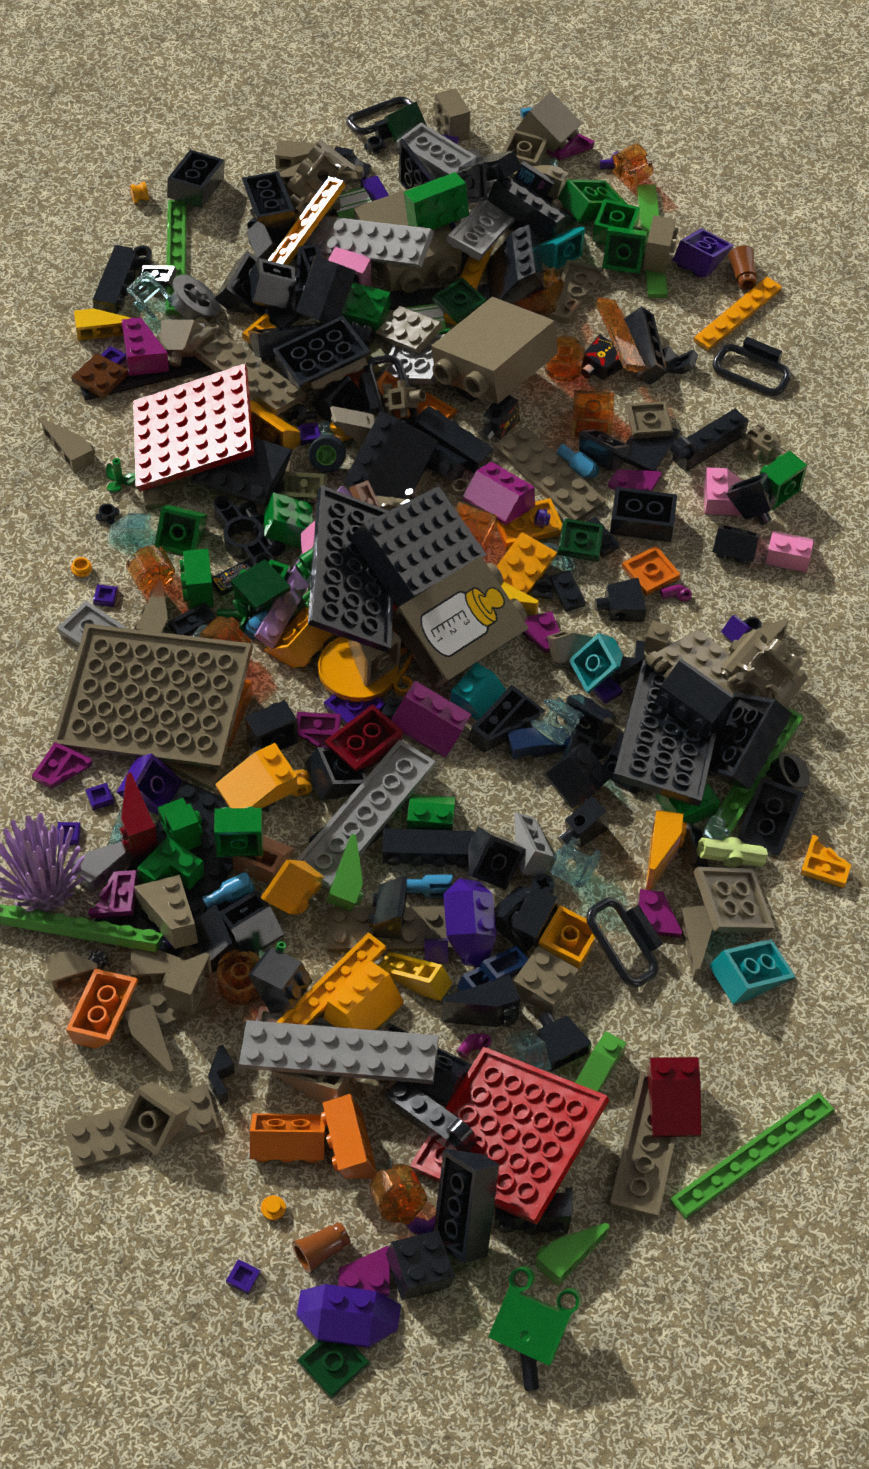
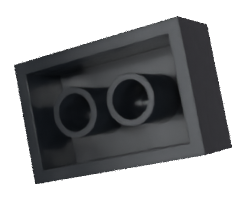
[167,149,225,208]
[610,487,677,542]

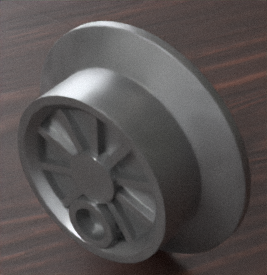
[171,275,220,320]

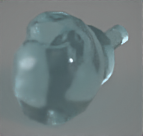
[703,808,730,840]

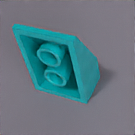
[709,939,796,1004]

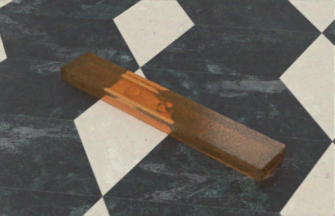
[596,297,645,372]

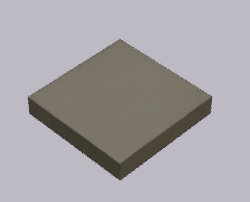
[626,401,673,439]

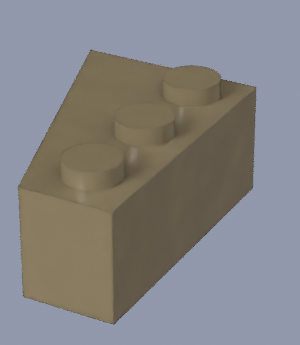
[134,875,198,949]

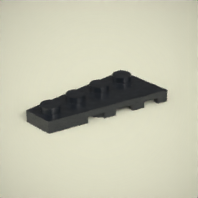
[456,160,488,203]

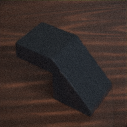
[662,346,698,374]
[615,640,645,685]
[208,1044,235,1105]

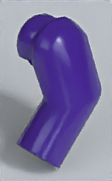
[600,151,624,169]

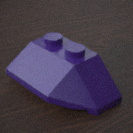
[443,878,497,967]
[296,1284,401,1348]

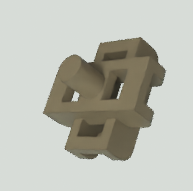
[290,192,315,221]

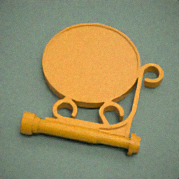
[318,626,414,702]

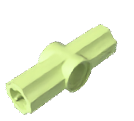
[697,837,768,867]

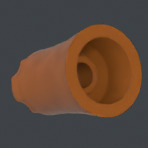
[728,245,757,290]
[292,1222,351,1273]

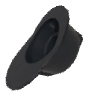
[766,752,810,788]

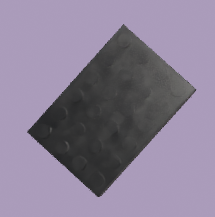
[349,486,487,608]

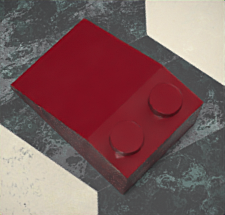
[324,704,403,771]
[119,772,158,860]
[647,1057,702,1137]

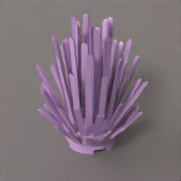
[0,813,86,912]

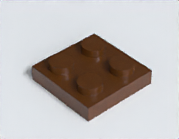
[71,353,128,399]

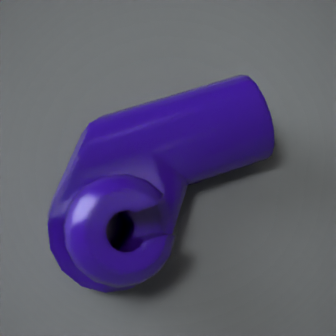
[406,1216,435,1235]

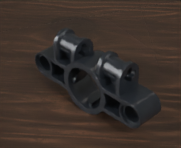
[214,496,286,567]

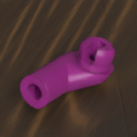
[660,584,692,601]
[456,1033,492,1058]

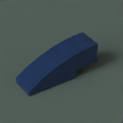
[506,727,571,759]
[457,945,529,991]

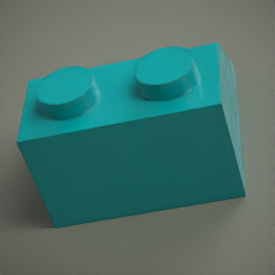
[540,227,585,271]
[569,633,623,694]
[450,662,506,721]

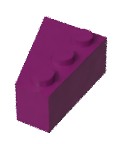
[122,318,169,376]

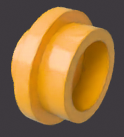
[71,557,92,577]
[261,1195,286,1220]

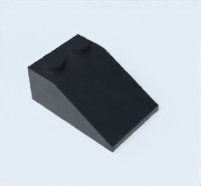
[737,777,805,856]
[442,975,521,1027]

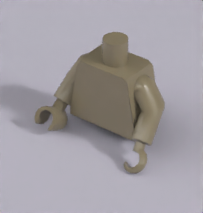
[156,320,220,367]

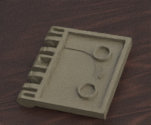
[645,629,755,695]

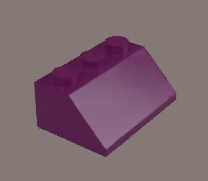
[463,462,535,525]
[391,680,471,758]

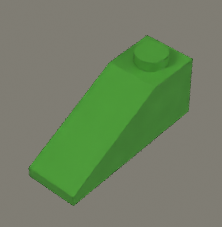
[325,834,364,911]
[575,1031,626,1092]
[535,1223,610,1286]

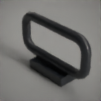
[346,97,413,140]
[712,337,791,396]
[358,355,418,425]
[586,897,663,988]

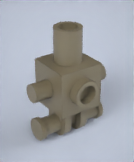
[382,380,426,417]
[737,424,786,463]

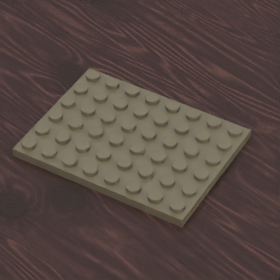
[52,623,253,769]

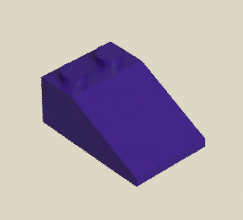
[672,228,734,278]

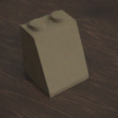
[516,92,582,152]
[348,630,401,687]

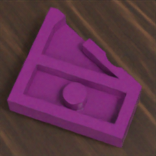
[547,133,595,160]
[608,469,662,491]
[523,611,560,653]
[296,712,342,747]
[32,742,93,789]
[88,870,139,918]
[638,889,682,938]
[338,1246,390,1296]

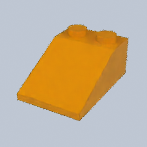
[215,743,298,808]

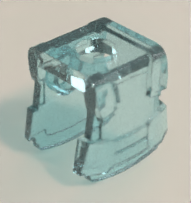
[127,271,173,321]
[531,696,584,745]
[550,838,601,888]

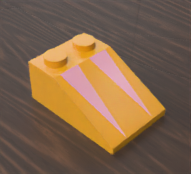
[646,810,687,890]

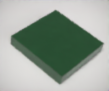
[384,101,427,150]
[432,277,487,324]
[557,518,604,562]
[230,559,291,612]
[297,1341,370,1400]

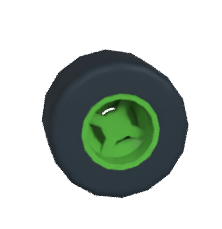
[308,434,346,473]

